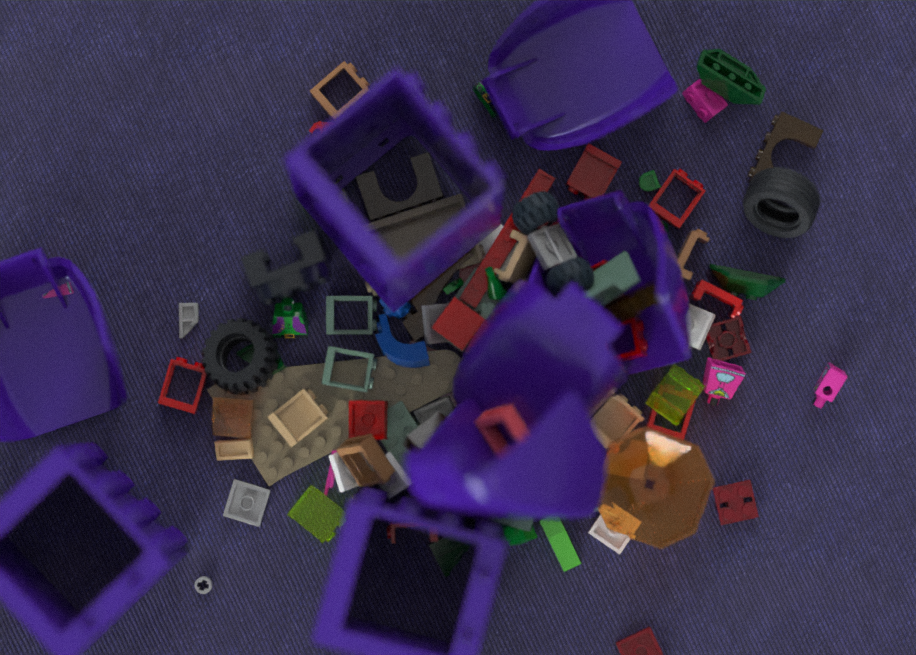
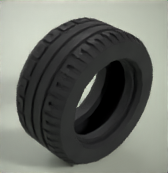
[742,167,820,238]

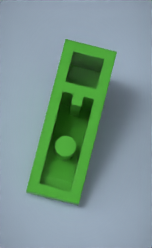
[539,518,581,572]

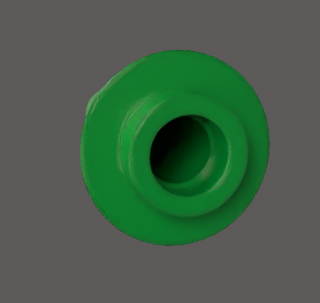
[485,267,506,300]

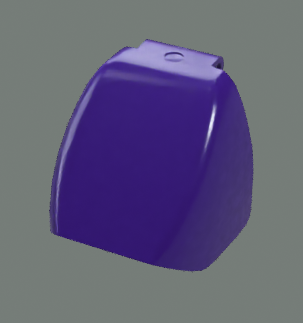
[481,0,679,150]
[529,190,691,375]
[0,247,127,442]
[452,280,628,445]
[405,392,606,519]

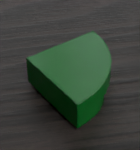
[443,278,464,295]

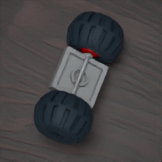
[512,191,594,298]

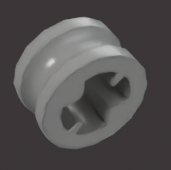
[195,576,213,594]

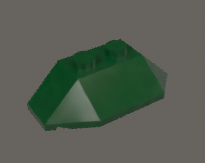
[696,49,766,105]
[708,264,786,301]

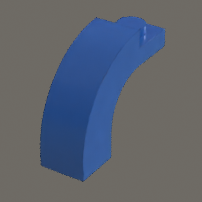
[375,313,430,368]

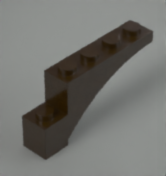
[402,251,473,342]
[602,278,661,323]

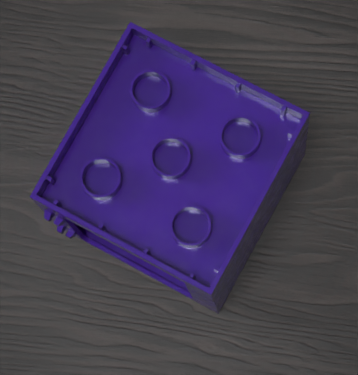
[284,68,505,313]
[0,441,188,655]
[311,486,507,655]

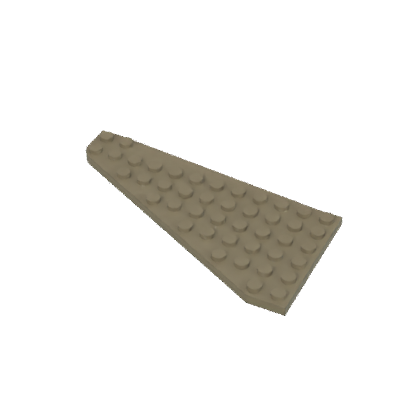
[207,350,461,486]

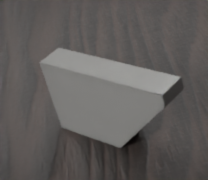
[179,303,199,339]

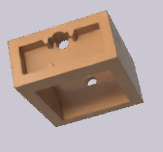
[310,61,370,119]
[336,434,395,487]

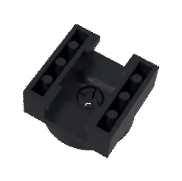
[241,230,333,306]

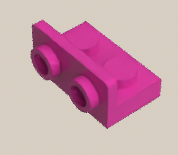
[682,79,728,123]

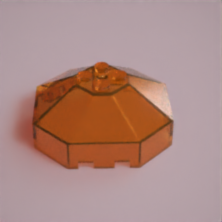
[598,426,715,549]

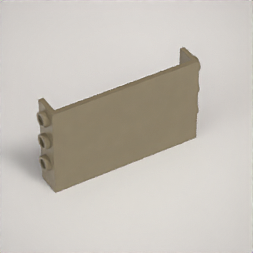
[365,194,485,297]

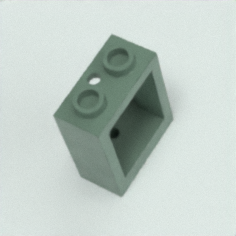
[326,296,377,335]
[321,346,378,392]

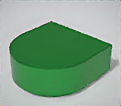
[638,170,661,192]

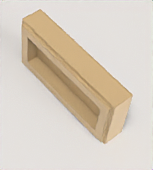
[214,438,255,461]

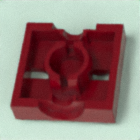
[706,316,751,361]
[712,479,759,525]

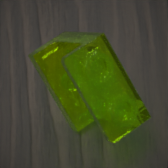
[645,364,705,426]
[287,484,346,544]

